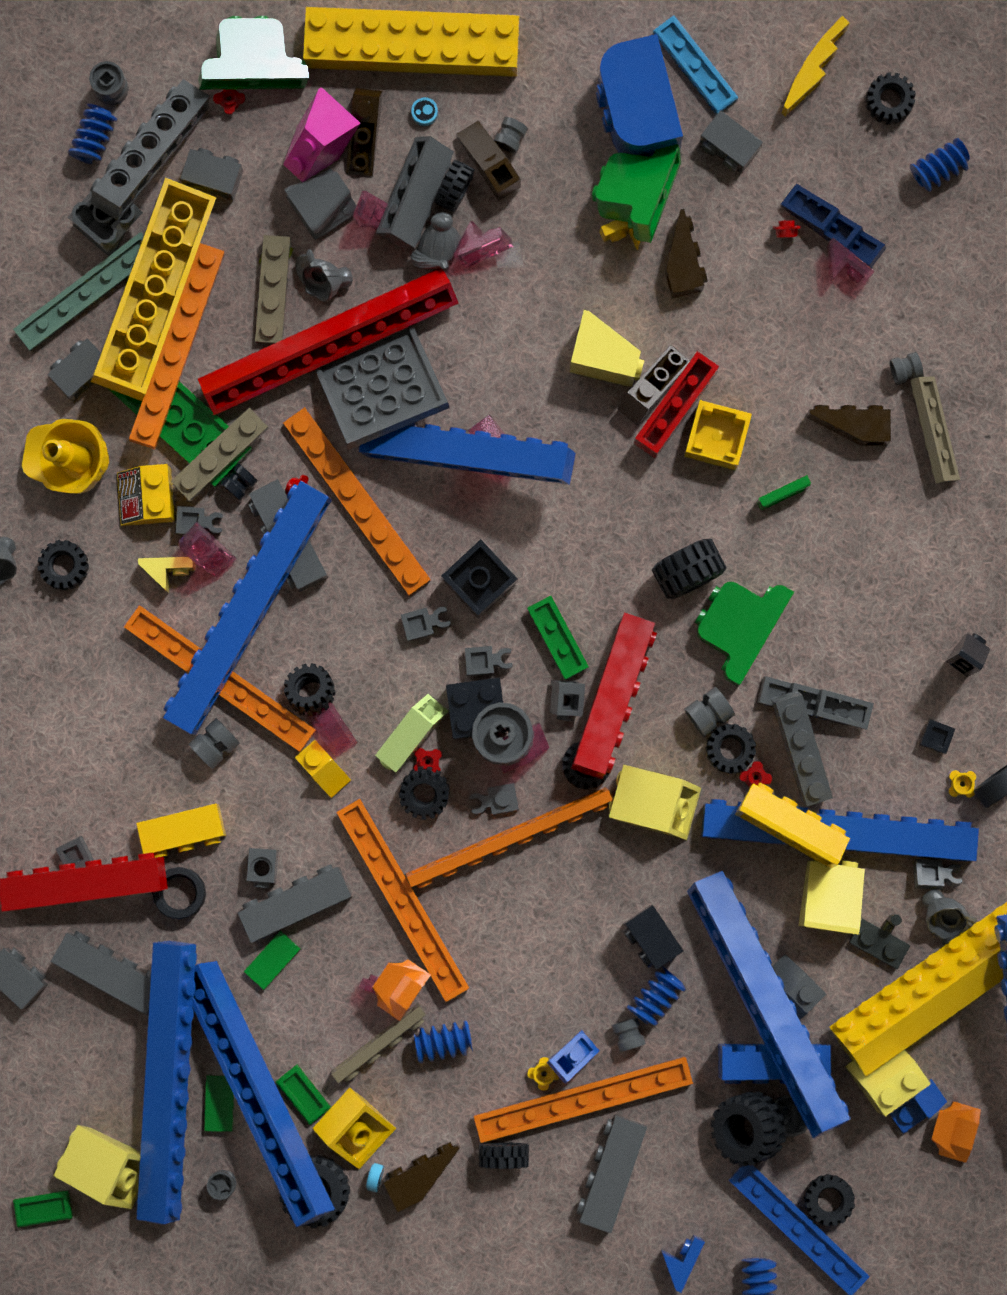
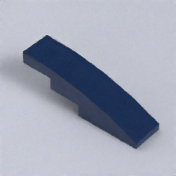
[781,183,886,270]

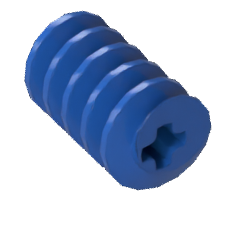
[68,103,118,164]
[910,138,970,192]
[626,966,686,1026]
[414,1021,473,1063]
[741,1258,777,1295]

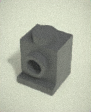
[550,680,585,721]

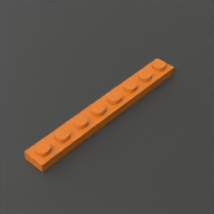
[129,243,225,449]
[283,407,431,596]
[124,605,316,752]
[406,787,612,888]
[336,799,469,1002]
[474,1056,693,1143]

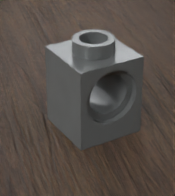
[247,848,279,888]

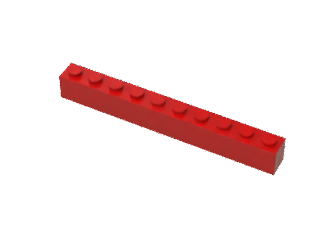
[198,269,459,415]

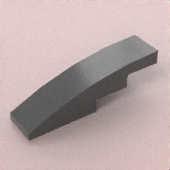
[757,676,874,730]

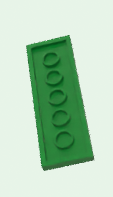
[107,381,253,488]

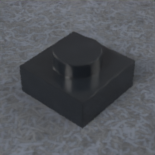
[919,719,955,755]

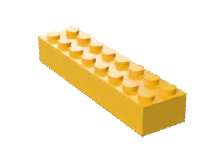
[303,7,519,77]
[91,178,216,401]
[829,902,1007,1076]

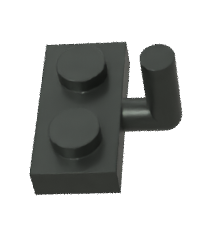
[849,914,911,969]

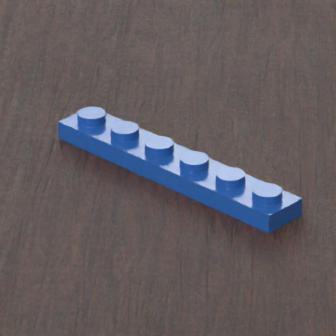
[729,1165,870,1295]

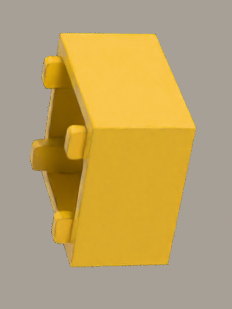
[684,400,752,470]

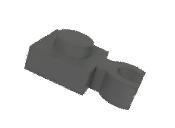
[175,506,223,536]
[401,607,451,642]
[465,646,513,676]
[469,783,519,815]
[56,836,94,868]
[913,859,963,890]

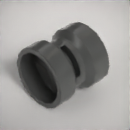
[494,117,528,154]
[889,352,924,385]
[611,1017,646,1052]
[207,1170,237,1200]

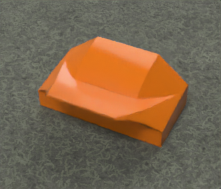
[372,959,431,1021]
[931,1101,981,1163]

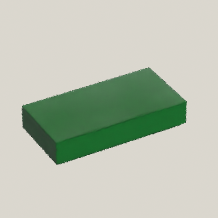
[756,475,811,511]
[244,931,301,990]
[276,1064,331,1125]
[205,1075,234,1132]
[13,1190,73,1227]

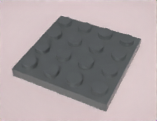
[315,325,450,450]

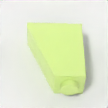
[375,694,448,772]

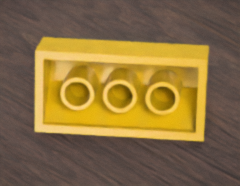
[735,783,850,869]

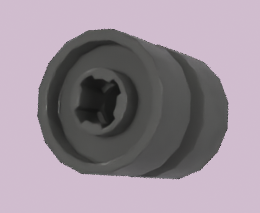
[89,61,129,105]
[684,687,735,737]
[188,718,240,769]

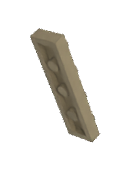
[255,235,291,344]
[910,376,960,484]
[171,407,269,502]
[331,1003,426,1083]

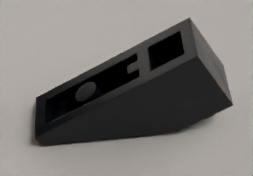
[945,633,990,677]

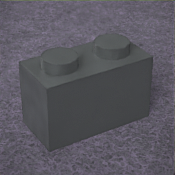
[699,110,763,174]
[180,148,243,201]
[48,338,101,402]
[0,947,48,1010]

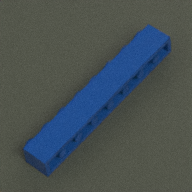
[359,423,576,485]

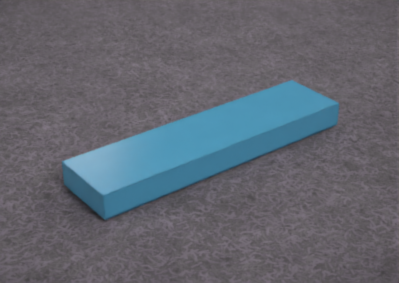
[653,15,739,115]

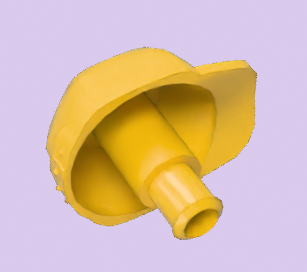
[22,419,109,494]

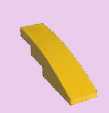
[782,15,849,117]

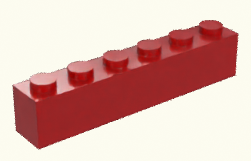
[571,612,657,779]
[0,852,168,912]

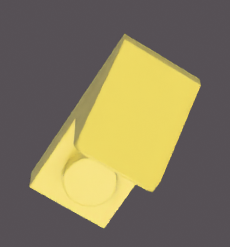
[138,557,196,593]

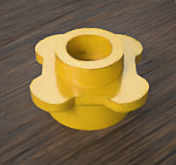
[948,770,976,798]
[528,1057,559,1090]

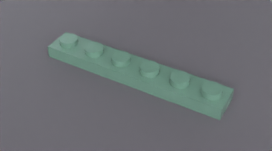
[13,232,144,351]

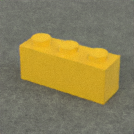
[136,804,226,857]

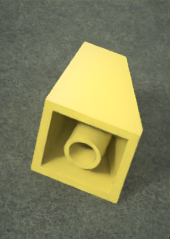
[570,310,644,387]
[609,765,701,840]
[798,860,865,935]
[845,1050,931,1116]
[54,1125,141,1209]

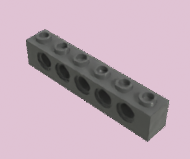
[90,79,210,221]

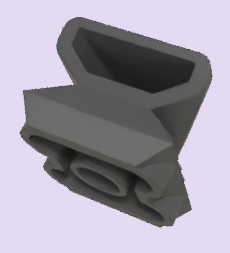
[285,168,359,240]
[67,192,143,256]

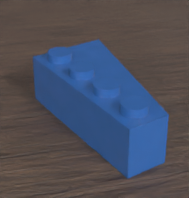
[718,1044,831,1084]

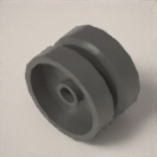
[472,702,534,766]

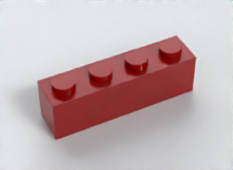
[634,351,719,459]

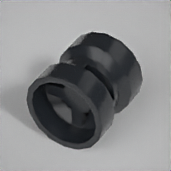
[220,463,258,501]

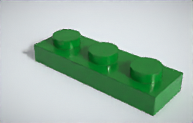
[527,595,589,680]

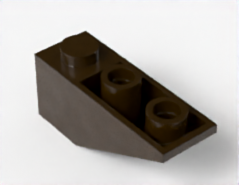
[346,88,383,176]
[456,121,521,201]
[665,209,708,299]
[617,345,690,426]
[807,405,891,446]
[383,1141,460,1212]

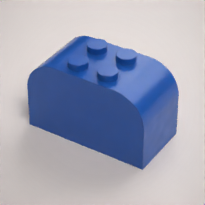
[596,34,683,157]

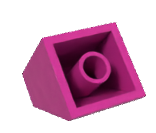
[283,87,360,183]

